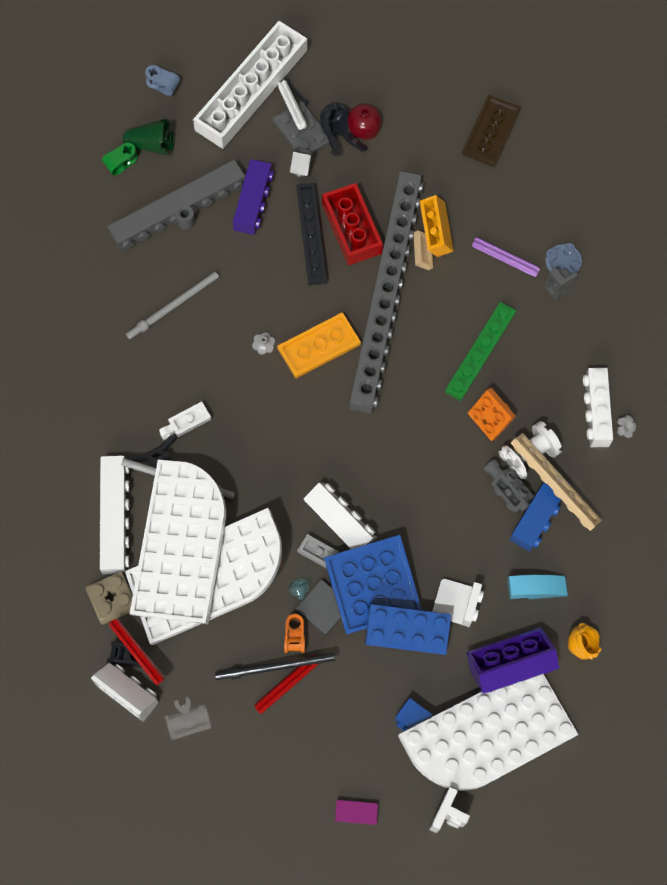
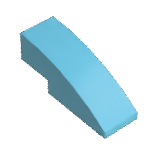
[507,575,568,599]

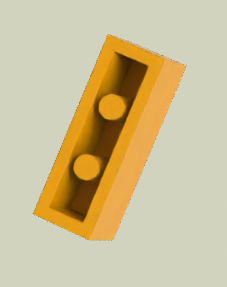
[420,195,454,257]

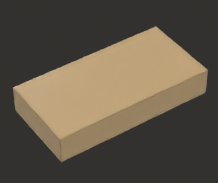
[414,230,433,270]

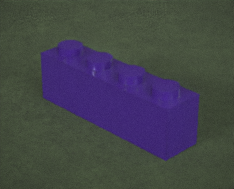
[233,159,274,235]

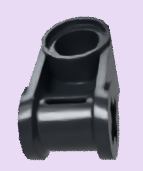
[107,641,147,668]

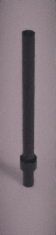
[215,653,336,680]

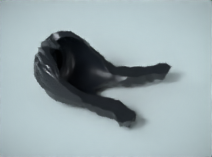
[320,102,368,156]

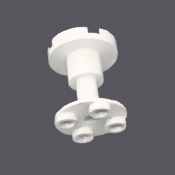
[499,421,562,479]

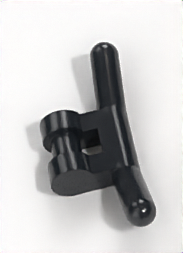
[126,435,176,468]

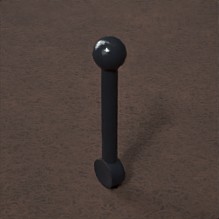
[284,77,309,106]

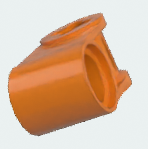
[284,614,305,653]

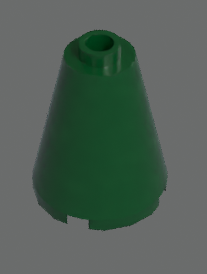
[122,119,174,155]

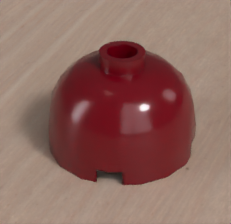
[348,103,382,140]

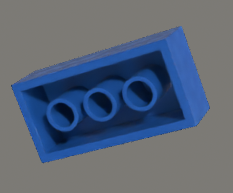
[364,603,451,655]

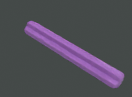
[472,237,540,277]

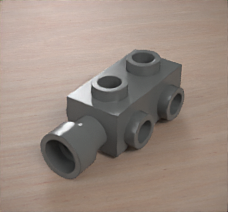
[484,460,534,513]

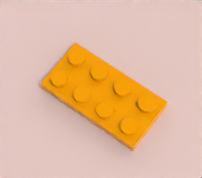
[277,312,361,379]

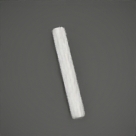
[278,80,307,130]

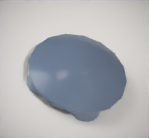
[545,243,582,275]

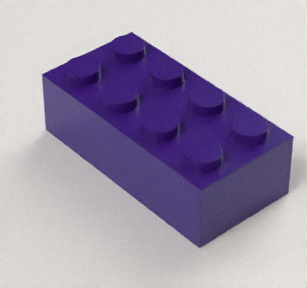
[466,627,559,694]

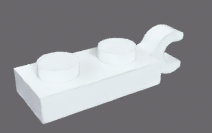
[159,402,211,440]

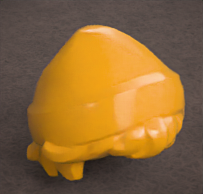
[568,623,601,660]

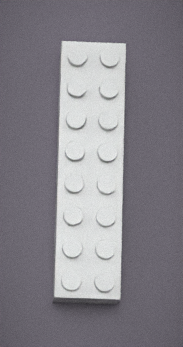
[193,21,307,149]

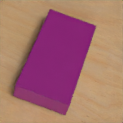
[335,800,378,825]

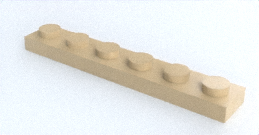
[511,433,602,531]

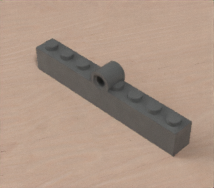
[107,160,245,251]

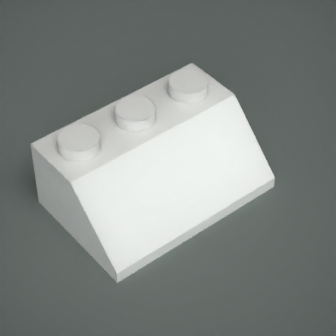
[91,663,159,722]

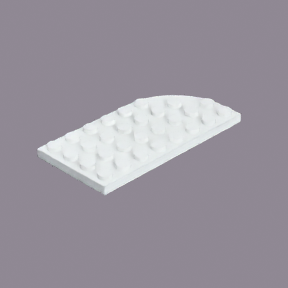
[130,460,226,624]
[125,508,282,645]
[398,674,578,790]

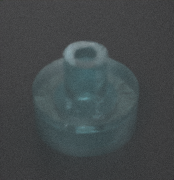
[288,579,309,600]

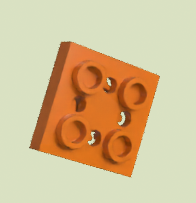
[468,388,516,441]

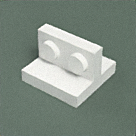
[429,787,470,833]

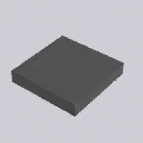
[296,580,341,636]

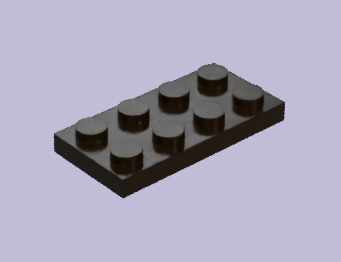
[462,94,521,167]

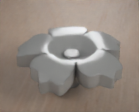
[617,415,636,438]

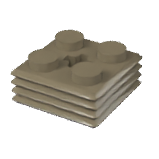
[85,571,133,625]

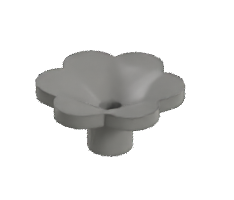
[252,333,275,355]

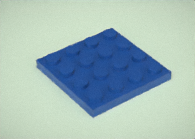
[323,535,422,635]

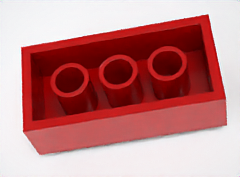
[322,183,383,266]

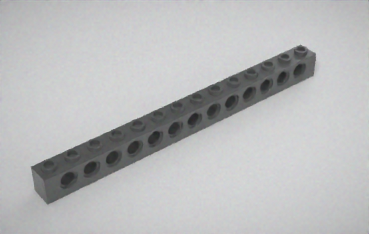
[349,171,424,414]

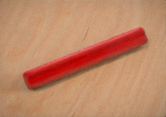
[109,618,164,685]
[254,654,318,714]

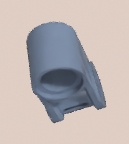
[145,65,180,96]

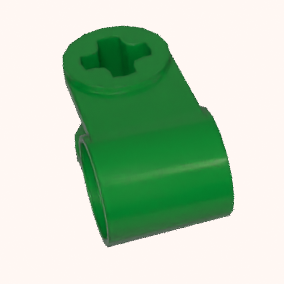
[102,143,138,176]

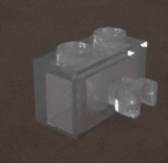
[164,696,211,740]

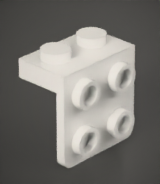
[433,579,484,627]

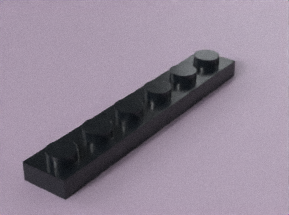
[296,183,327,286]

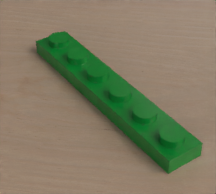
[445,302,517,401]

